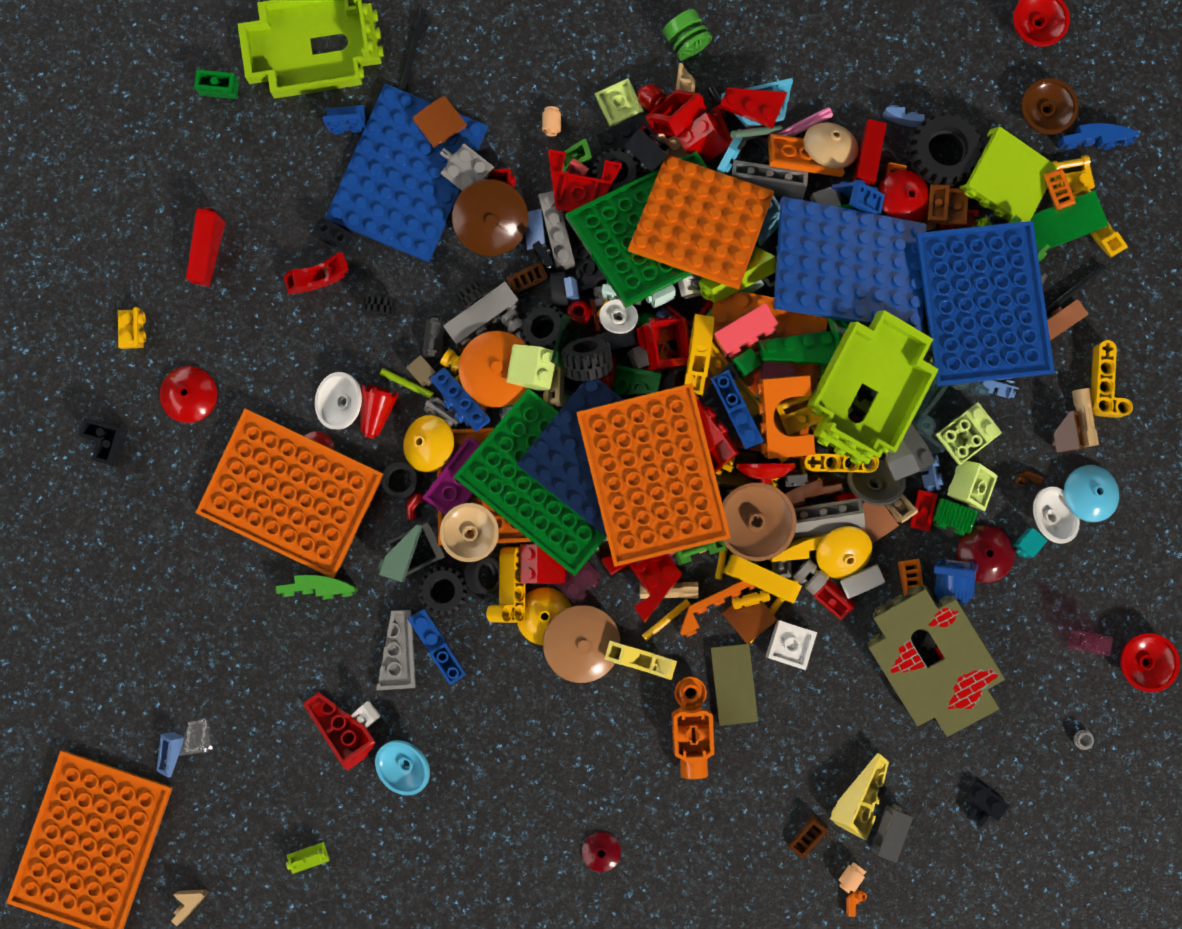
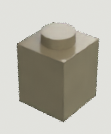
[406,355,436,387]

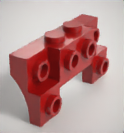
[695,394,739,473]

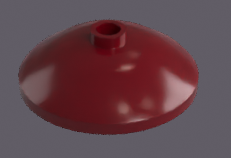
[956,525,1015,583]

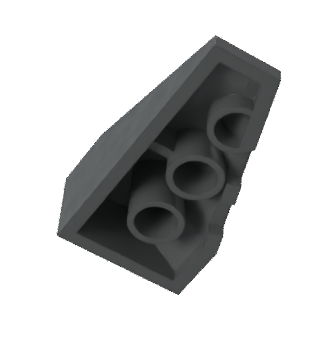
[884,423,935,481]

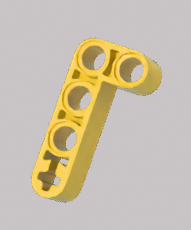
[1091,340,1133,418]
[799,453,879,473]
[486,546,525,623]
[723,554,802,604]

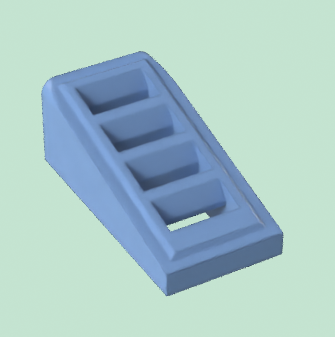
[157,732,184,777]

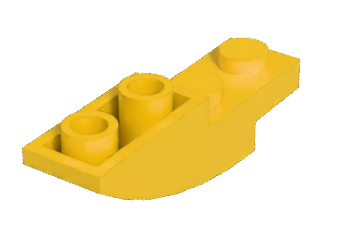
[684,314,714,395]

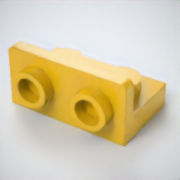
[118,307,146,349]

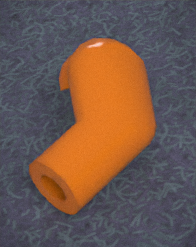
[846,889,867,917]

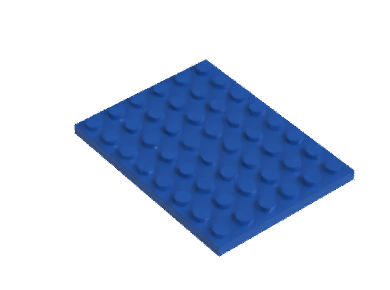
[325,84,488,263]
[773,196,927,332]
[916,221,1055,387]

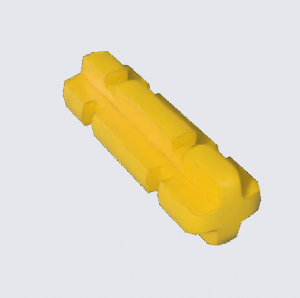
[732,590,770,609]

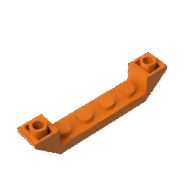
[679,581,775,637]

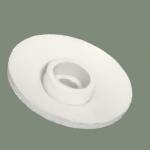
[599,299,638,334]

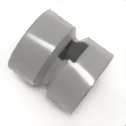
[792,559,829,595]

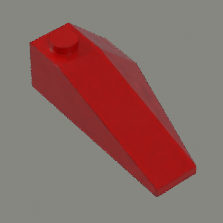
[302,692,376,770]

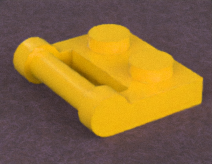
[1052,155,1095,196]
[776,390,822,435]

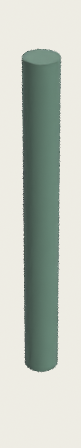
[730,125,783,139]

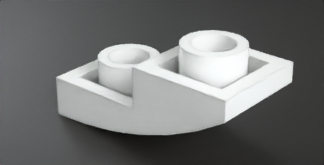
[840,564,885,599]

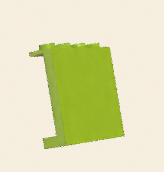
[959,126,1058,222]

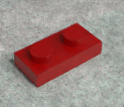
[909,490,937,532]

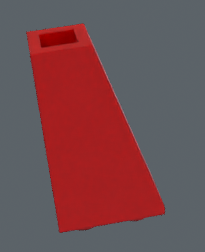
[852,119,887,187]
[186,207,226,287]

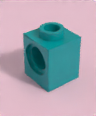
[1013,528,1048,559]

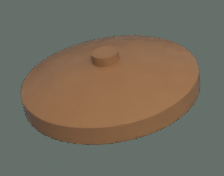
[722,483,796,561]
[543,604,620,683]

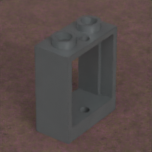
[386,522,447,577]
[870,803,913,863]

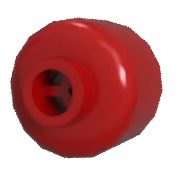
[638,84,665,112]
[566,300,591,327]

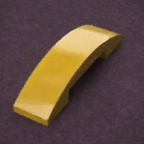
[1073,185,1128,258]

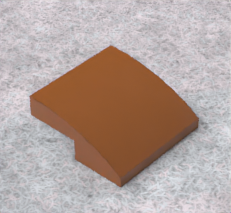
[412,96,467,149]
[928,184,968,227]
[722,590,777,644]

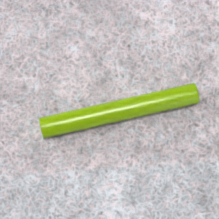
[380,368,434,399]

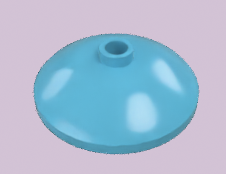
[1064,465,1119,522]
[375,740,430,795]

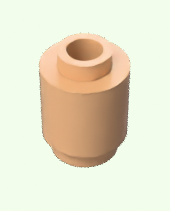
[542,106,561,136]
[838,862,866,893]

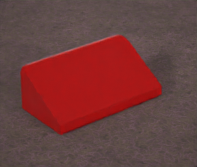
[637,316,675,350]
[812,579,856,620]

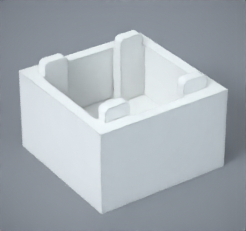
[765,620,817,670]

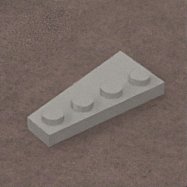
[376,610,416,690]

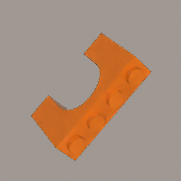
[757,375,815,459]

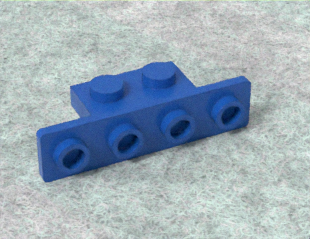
[430,368,490,432]

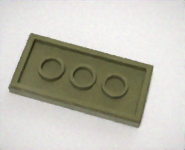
[710,643,758,726]

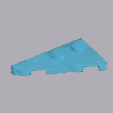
[716,129,743,174]

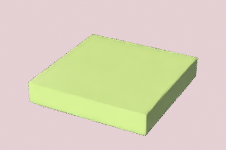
[595,78,644,128]

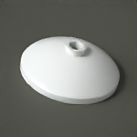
[315,372,362,430]
[1033,487,1080,544]

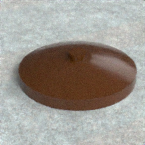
[452,179,528,256]

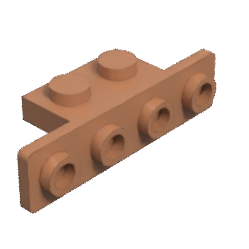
[1047,300,1088,341]

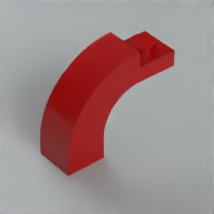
[283,252,349,294]

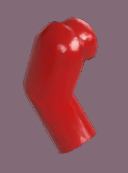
[406,493,425,520]

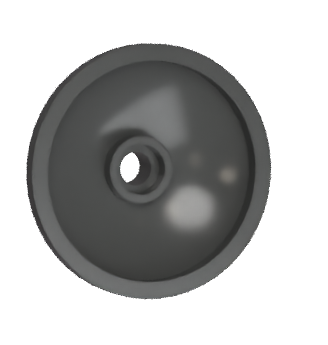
[847,457,906,505]

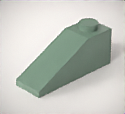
[378,525,422,582]

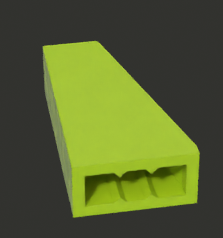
[698,246,776,303]

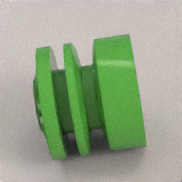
[663,9,712,60]

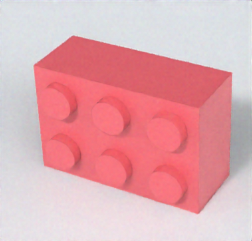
[713,303,778,359]

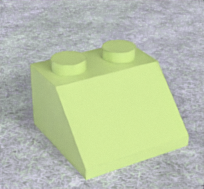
[506,344,557,391]
[947,461,998,511]

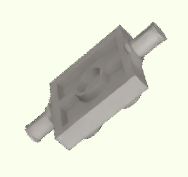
[440,144,494,191]

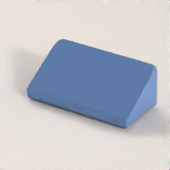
[525,209,545,251]

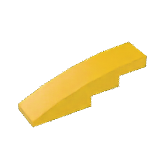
[768,533,828,562]

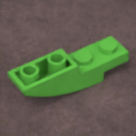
[276,575,358,600]

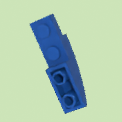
[1057,123,1140,150]
[711,370,764,450]
[408,608,466,685]

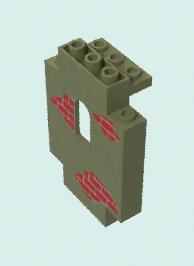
[868,585,1005,737]

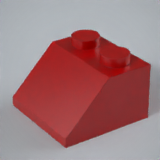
[677,113,731,164]
[520,544,566,584]

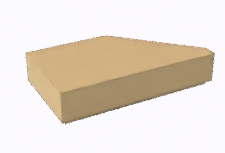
[676,63,696,92]

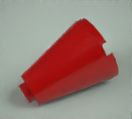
[360,384,399,438]

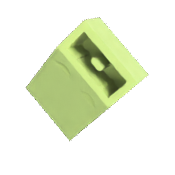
[936,402,1002,466]

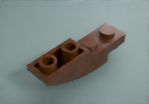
[779,474,843,508]

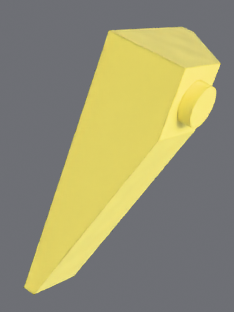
[830,753,889,841]

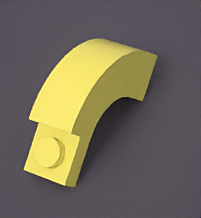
[604,641,677,680]

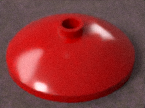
[1013,0,1070,47]
[878,170,930,222]
[159,366,217,423]
[736,463,795,483]
[1120,633,1180,692]

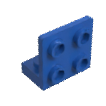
[323,105,366,134]
[831,180,885,215]

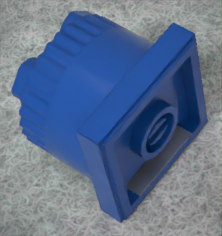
[934,559,978,603]

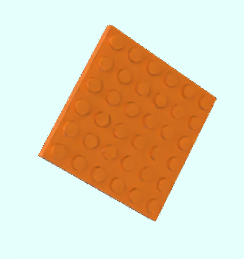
[628,155,775,290]

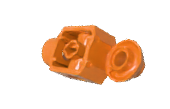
[672,677,714,779]

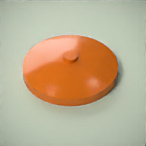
[458,331,530,408]

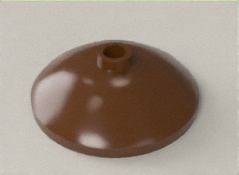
[1021,78,1079,134]

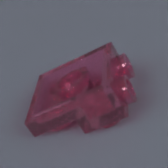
[554,562,601,603]

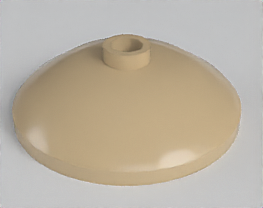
[803,122,859,168]
[440,503,499,562]

